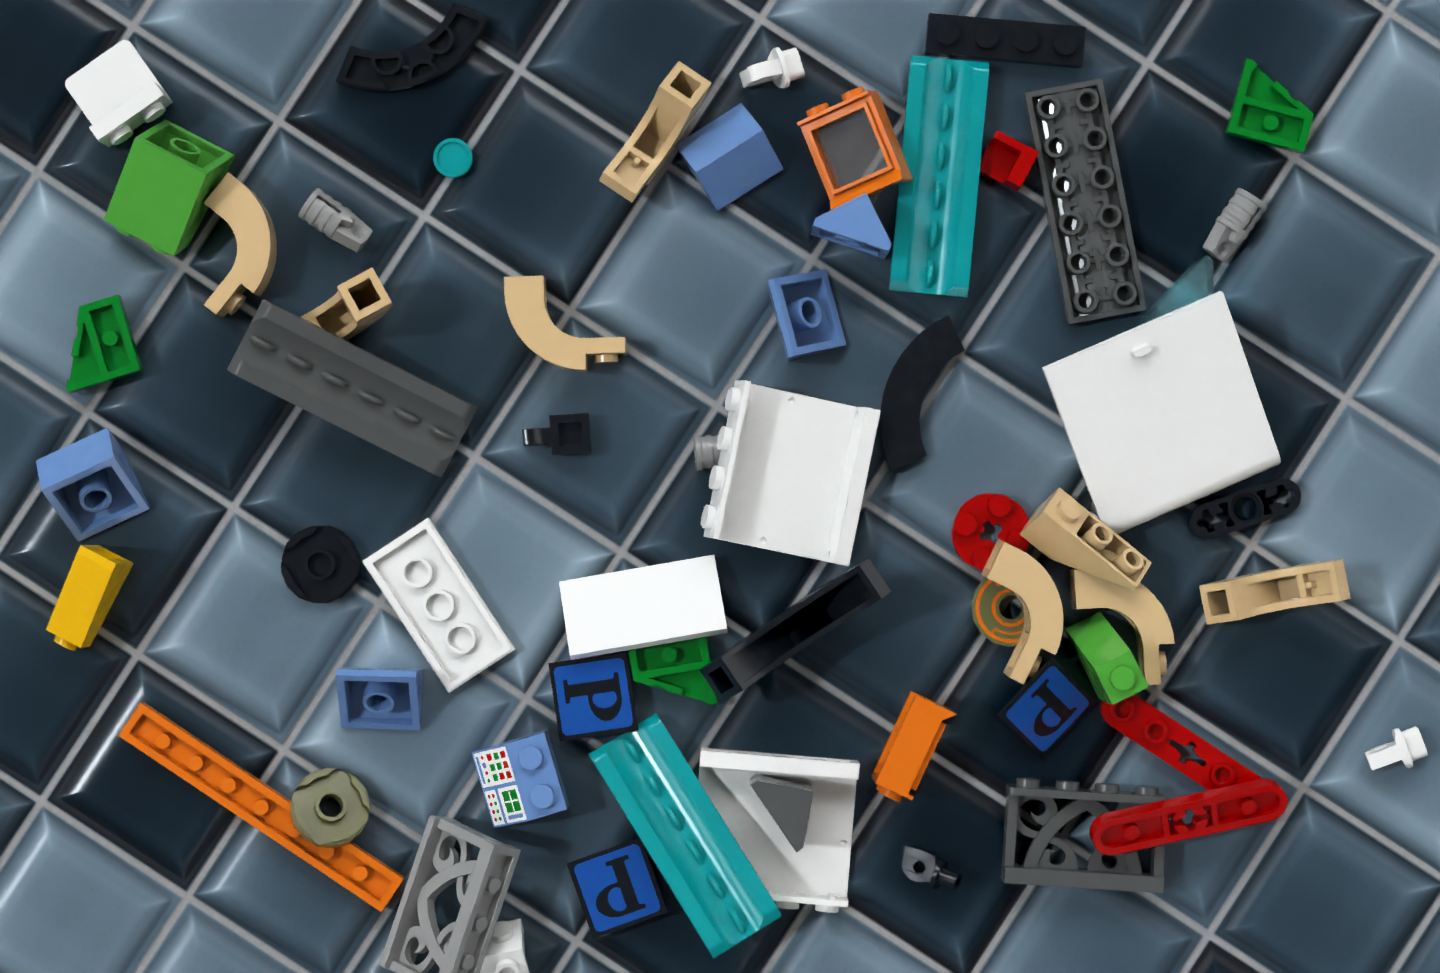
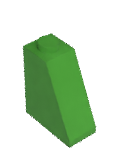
[1064,611,1149,705]

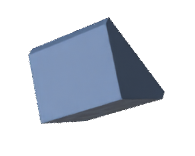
[675,103,783,212]
[810,193,892,259]
[767,269,846,361]
[336,666,423,730]

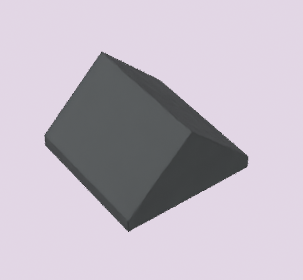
[750,774,814,853]

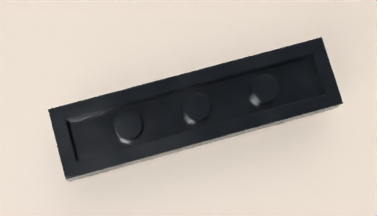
[925,13,1086,69]

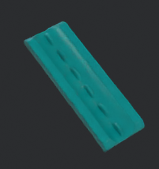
[888,55,989,298]
[588,713,782,959]

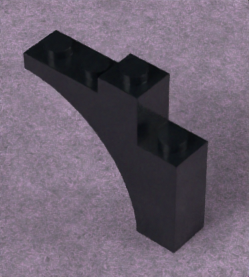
[700,558,892,703]

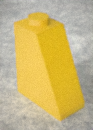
[46,545,134,651]

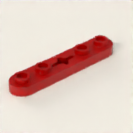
[1100,694,1263,790]
[1089,779,1288,855]

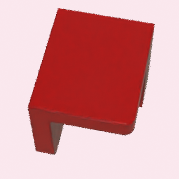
[980,131,1039,192]

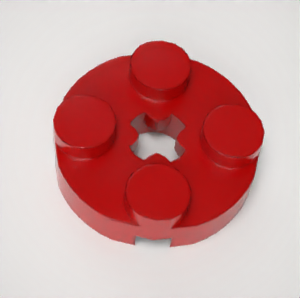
[951,493,1030,570]

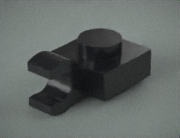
[522,413,591,456]

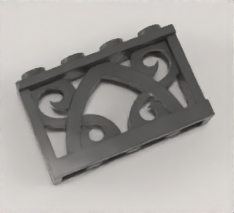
[1000,778,1169,893]

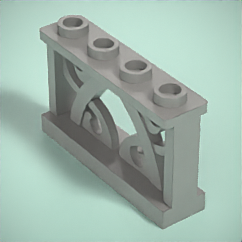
[380,815,521,973]

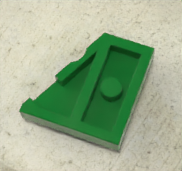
[1225,58,1314,154]
[66,295,144,393]
[628,637,718,705]

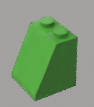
[104,119,235,256]

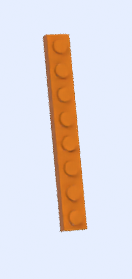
[118,702,405,912]

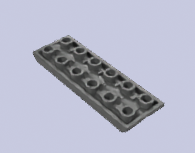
[1024,78,1147,325]
[227,298,478,477]

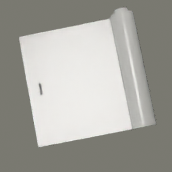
[1042,291,1281,534]

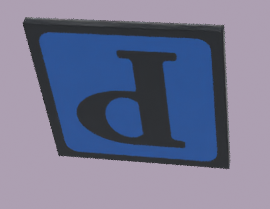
[548,652,638,742]
[997,657,1096,759]
[567,838,668,939]

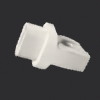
[739,47,805,88]
[1365,726,1428,770]

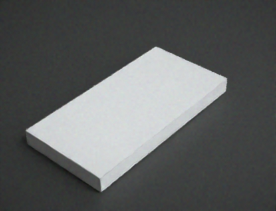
[362,518,516,693]
[559,555,728,660]

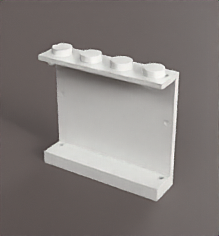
[701,380,881,566]
[698,747,860,913]

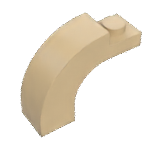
[599,61,712,203]
[204,172,277,318]
[301,267,393,340]
[504,276,627,372]
[981,539,1063,684]
[1199,559,1351,625]
[1069,569,1175,685]

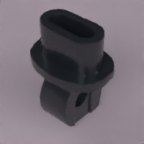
[903,845,963,890]

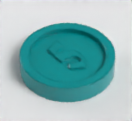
[433,138,473,178]

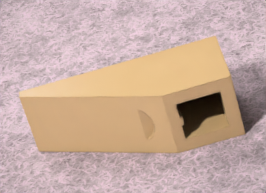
[1020,487,1152,591]

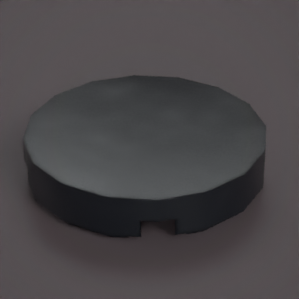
[281,526,360,603]

